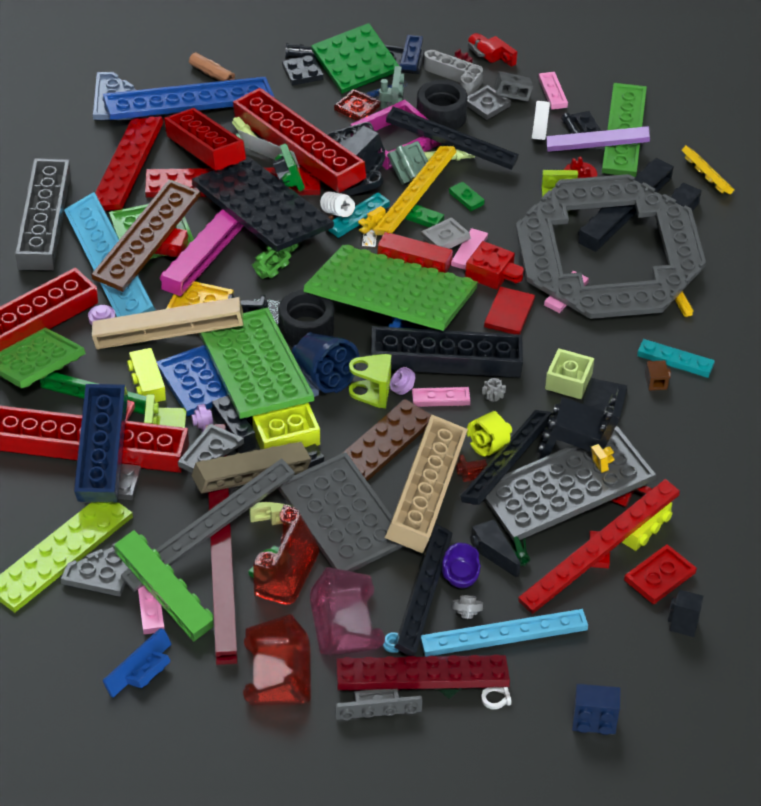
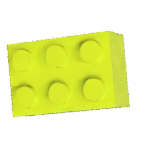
[252,403,320,449]

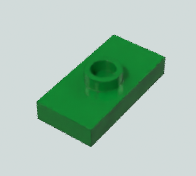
[449,181,485,211]

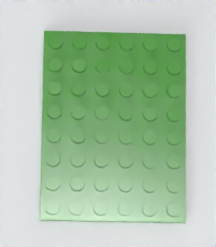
[304,245,478,331]

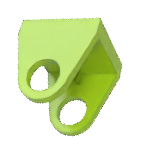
[349,354,392,408]

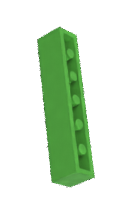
[114,530,214,642]

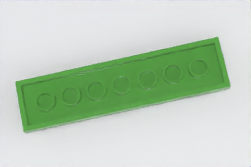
[602,83,647,177]

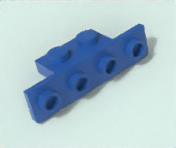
[103,628,171,697]

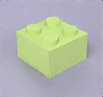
[545,348,594,399]

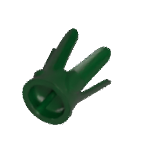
[511,536,530,566]

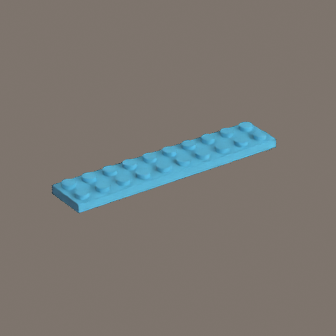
[64,192,156,317]

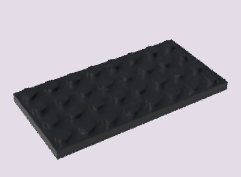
[192,156,334,252]

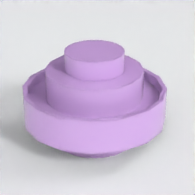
[88,305,116,325]
[390,367,415,395]
[191,404,213,432]

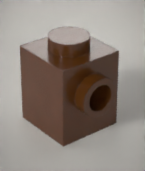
[645,360,671,391]

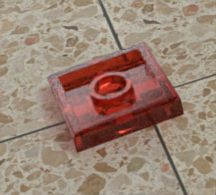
[334,89,380,121]

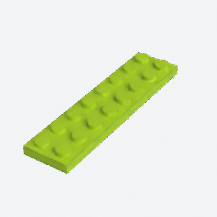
[0,502,133,613]

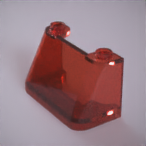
[253,505,319,605]
[243,614,311,705]

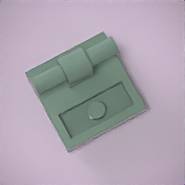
[379,66,404,110]
[387,141,428,185]

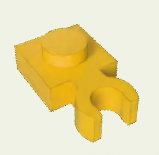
[358,206,386,234]

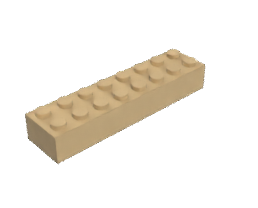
[385,415,468,553]

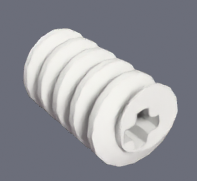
[320,192,355,217]

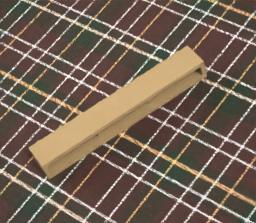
[92,297,243,349]

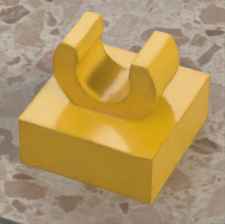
[591,444,614,473]

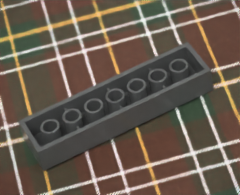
[15,159,71,271]

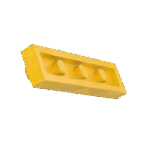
[682,145,735,195]

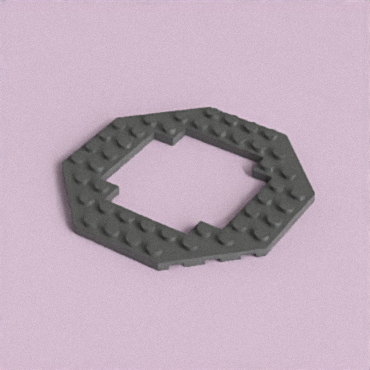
[516,174,706,319]

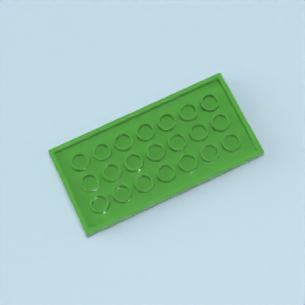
[199,308,314,419]

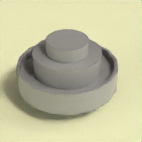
[452,595,483,618]

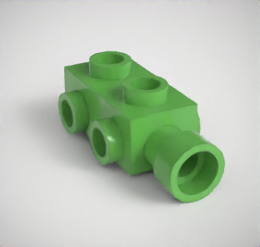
[252,243,298,279]

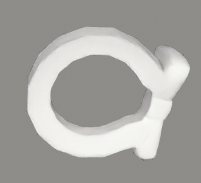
[482,687,511,709]

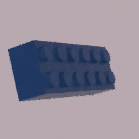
[74,384,128,503]

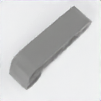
[424,50,483,96]

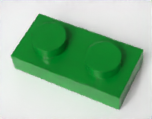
[405,204,444,228]

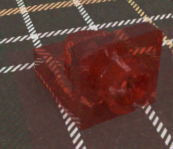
[456,455,487,482]

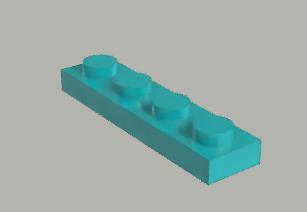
[328,193,390,238]
[637,339,715,378]

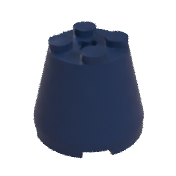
[292,332,359,393]

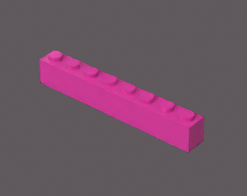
[160,209,244,296]

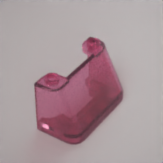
[310,567,385,655]

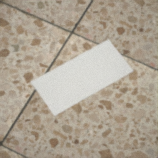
[237,130,300,168]

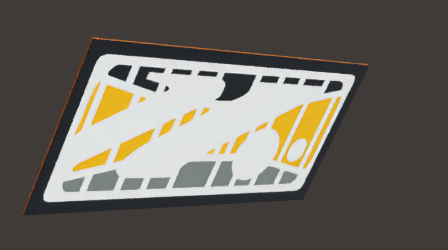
[361,229,378,248]

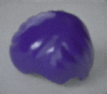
[442,542,481,589]

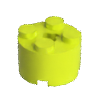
[467,411,512,456]

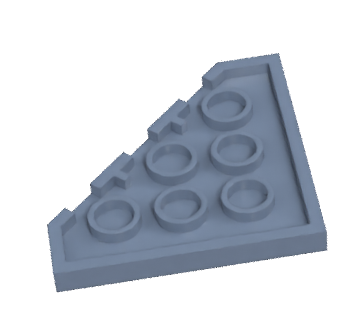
[93,72,161,120]

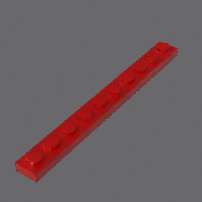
[518,479,680,614]

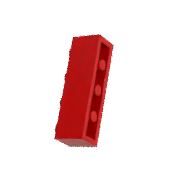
[377,232,453,273]

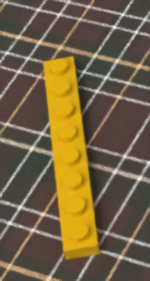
[374,146,456,235]

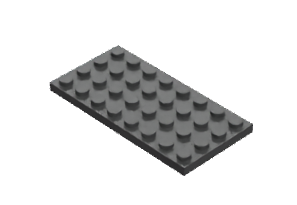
[484,426,656,543]

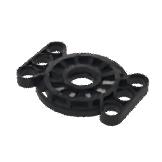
[327,122,385,196]

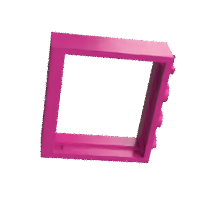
[351,100,441,170]

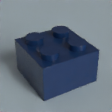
[572,684,620,735]

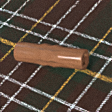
[189,52,235,81]

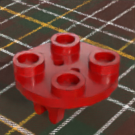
[564,157,597,178]

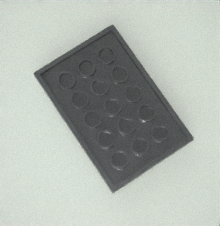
[278,452,404,578]

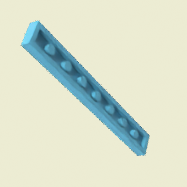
[420,609,588,657]

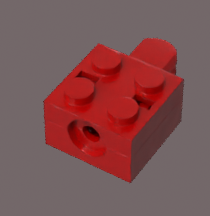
[465,241,524,290]

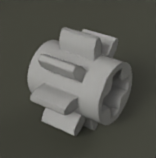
[482,378,506,402]

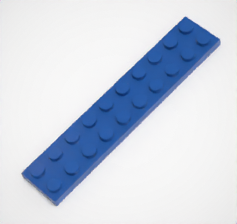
[103,77,274,120]

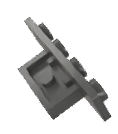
[335,689,422,720]

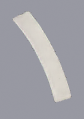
[532,101,550,140]

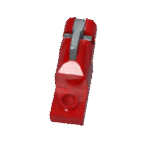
[468,33,517,67]

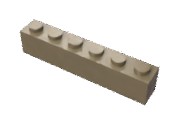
[191,442,311,493]

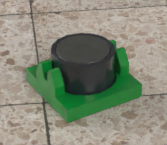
[273,143,305,191]

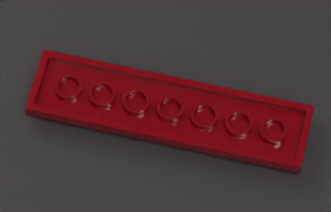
[337,654,510,690]

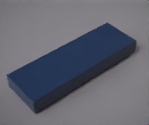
[400,35,423,71]

